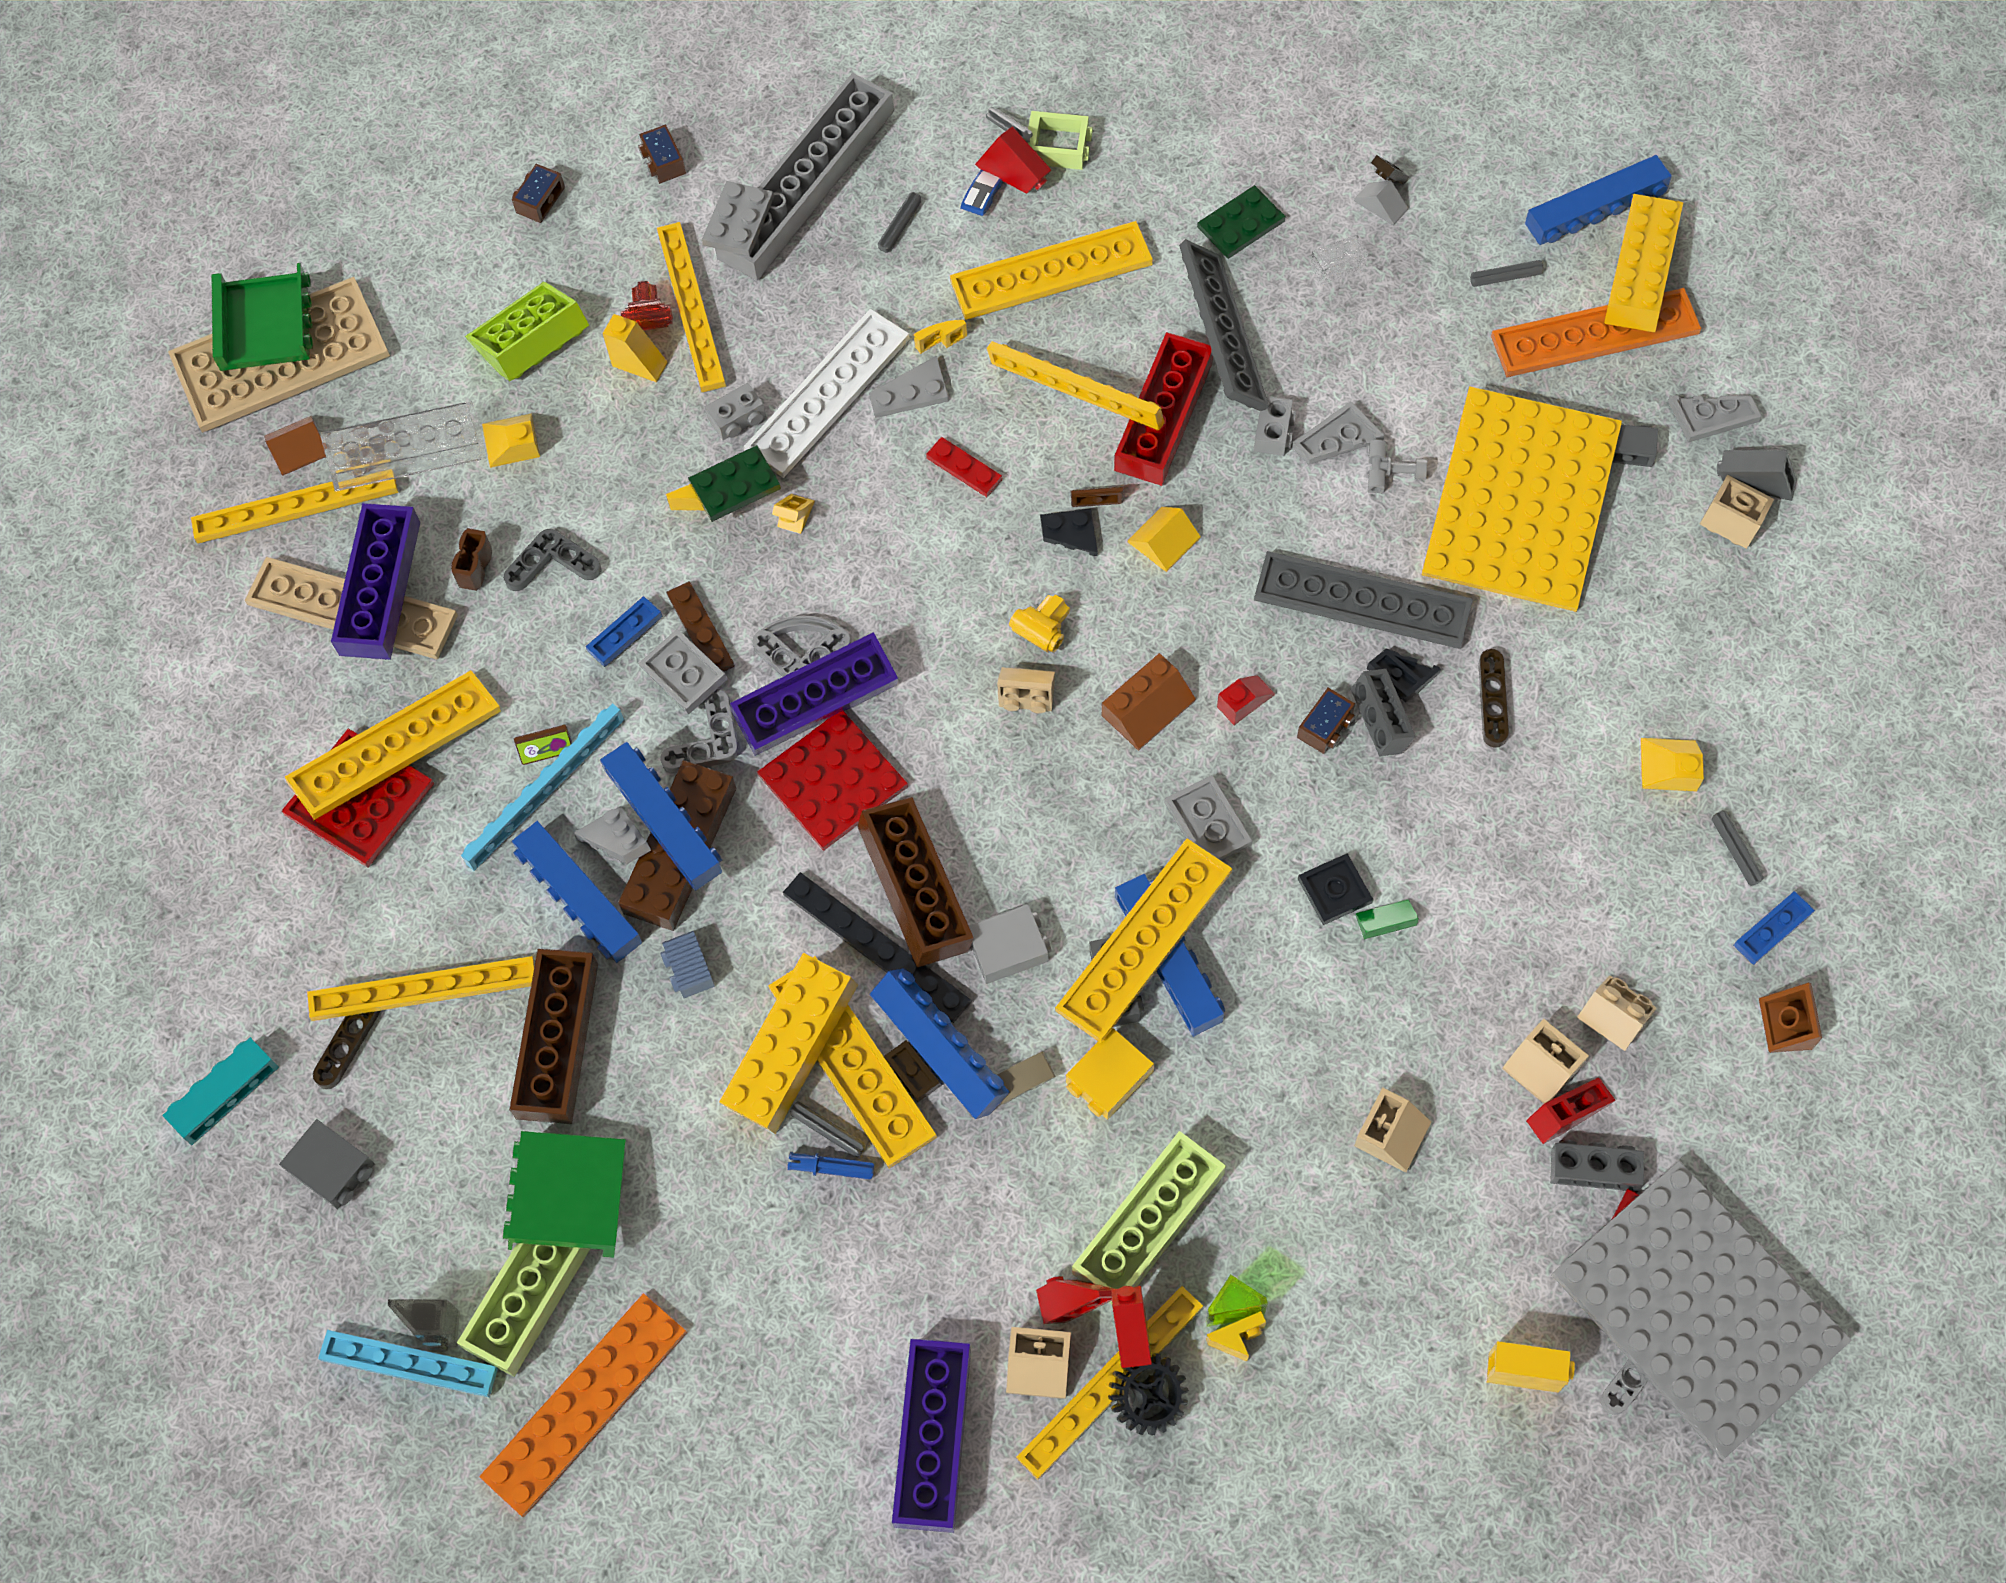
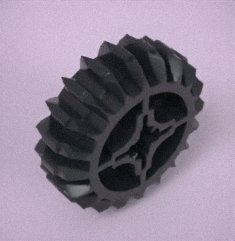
[1108,1353,1189,1436]

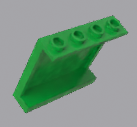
[211,263,313,371]
[503,1131,626,1258]

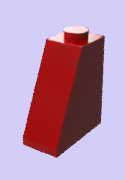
[975,126,1052,194]
[1111,1286,1151,1368]

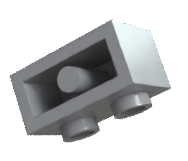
[704,382,766,440]

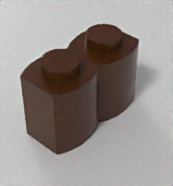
[451,528,492,591]

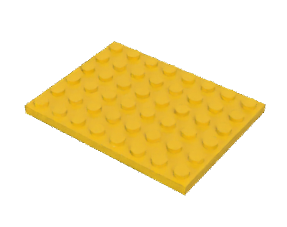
[1421,386,1622,612]

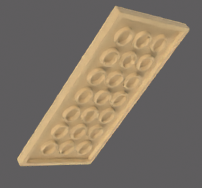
[168,277,390,433]

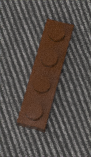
[666,581,735,672]

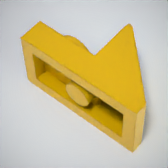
[772,494,815,534]
[1206,1311,1266,1361]

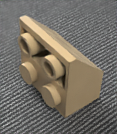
[997,667,1055,713]
[1577,975,1657,1051]
[1502,1018,1589,1104]
[1354,1087,1431,1172]
[1006,1327,1071,1399]

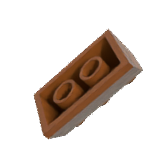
[1101,653,1196,751]

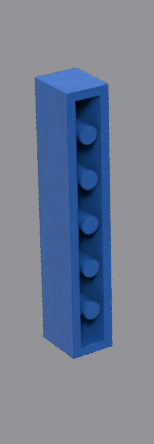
[1525,155,1672,245]
[600,742,723,891]
[512,821,642,964]
[1115,874,1225,1037]
[870,968,1010,1119]

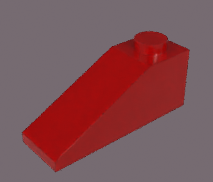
[1526,1077,1616,1144]
[1036,1276,1114,1324]

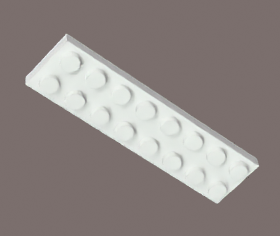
[744,309,910,478]

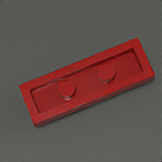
[926,436,1002,498]

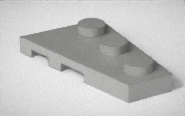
[869,356,949,418]
[1668,396,1762,443]
[1292,401,1385,465]
[574,806,651,864]

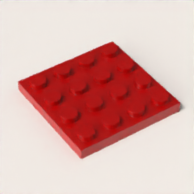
[757,711,908,851]
[281,728,434,868]

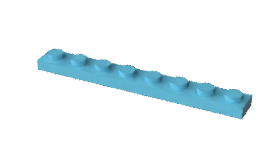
[461,703,624,871]

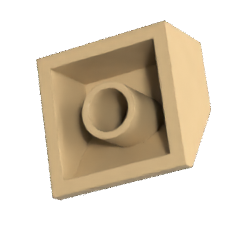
[1700,475,1774,549]

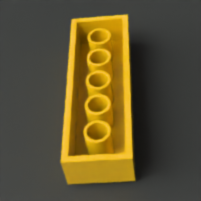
[1604,194,1683,332]
[719,953,858,1134]

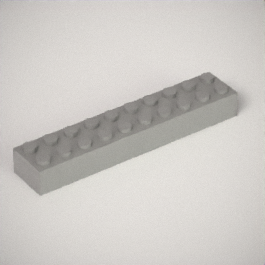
[715,73,894,281]

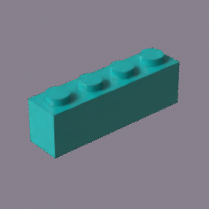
[162,1037,279,1146]

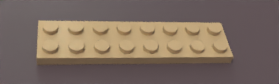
[245,557,458,660]

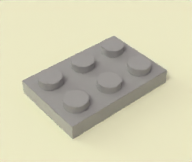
[702,181,774,257]
[638,629,728,714]
[1164,775,1253,861]

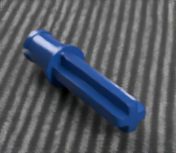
[788,1151,874,1180]

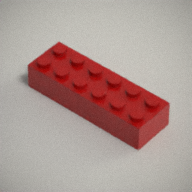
[1114,332,1213,486]

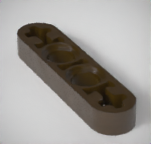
[1478,649,1509,748]
[313,1010,381,1089]

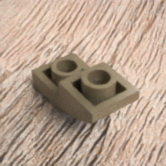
[997,1052,1056,1104]

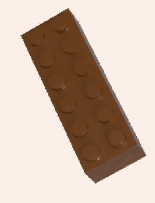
[618,760,737,931]
[857,797,974,967]
[509,949,598,1124]

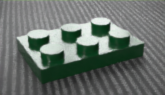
[1197,185,1286,259]
[688,445,781,522]

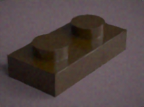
[1371,155,1409,185]
[884,1040,940,1102]

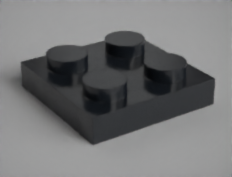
[1298,853,1373,925]

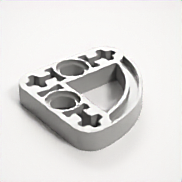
[752,616,851,677]

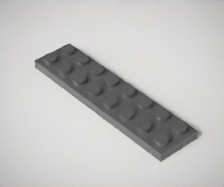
[1179,239,1269,411]
[1254,551,1473,649]

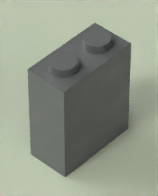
[279,1119,375,1210]

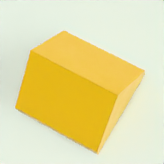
[1127,507,1201,572]

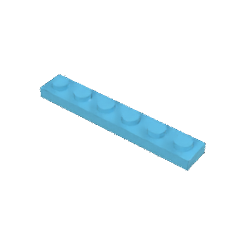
[318,1330,498,1398]

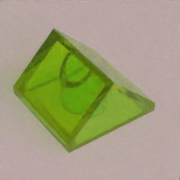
[1205,1274,1268,1327]

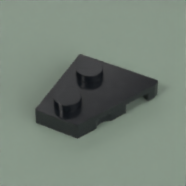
[1040,508,1098,556]
[1366,648,1441,703]

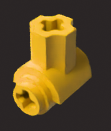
[1009,594,1070,653]

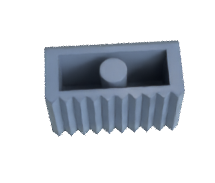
[660,931,715,999]

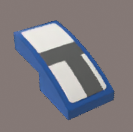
[960,170,1003,216]

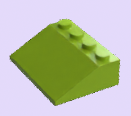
[465,281,590,381]

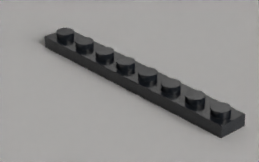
[783,872,971,1023]

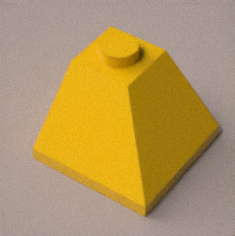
[482,413,540,468]
[1640,738,1704,792]

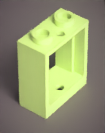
[1028,111,1093,170]

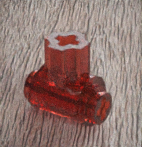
[620,281,673,331]

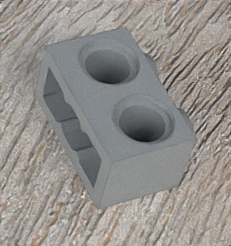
[1253,396,1296,456]

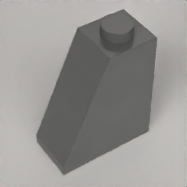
[1717,450,1796,501]

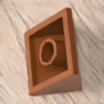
[264,416,330,476]
[1759,982,1822,1053]

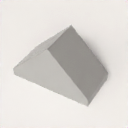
[1354,180,1408,226]

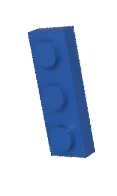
[585,596,663,667]
[1733,891,1815,965]

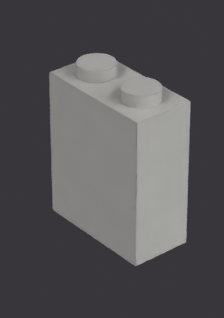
[969,904,1051,984]

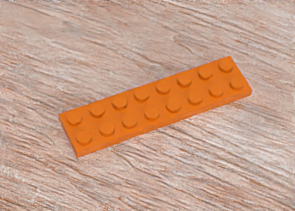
[1491,288,1701,378]
[479,1293,687,1518]

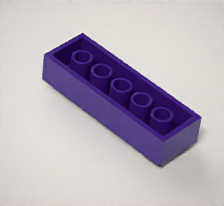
[331,503,421,660]
[730,632,898,756]
[892,1339,971,1533]

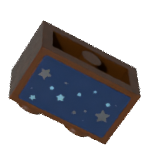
[638,124,686,184]
[511,163,565,223]
[1297,687,1356,754]

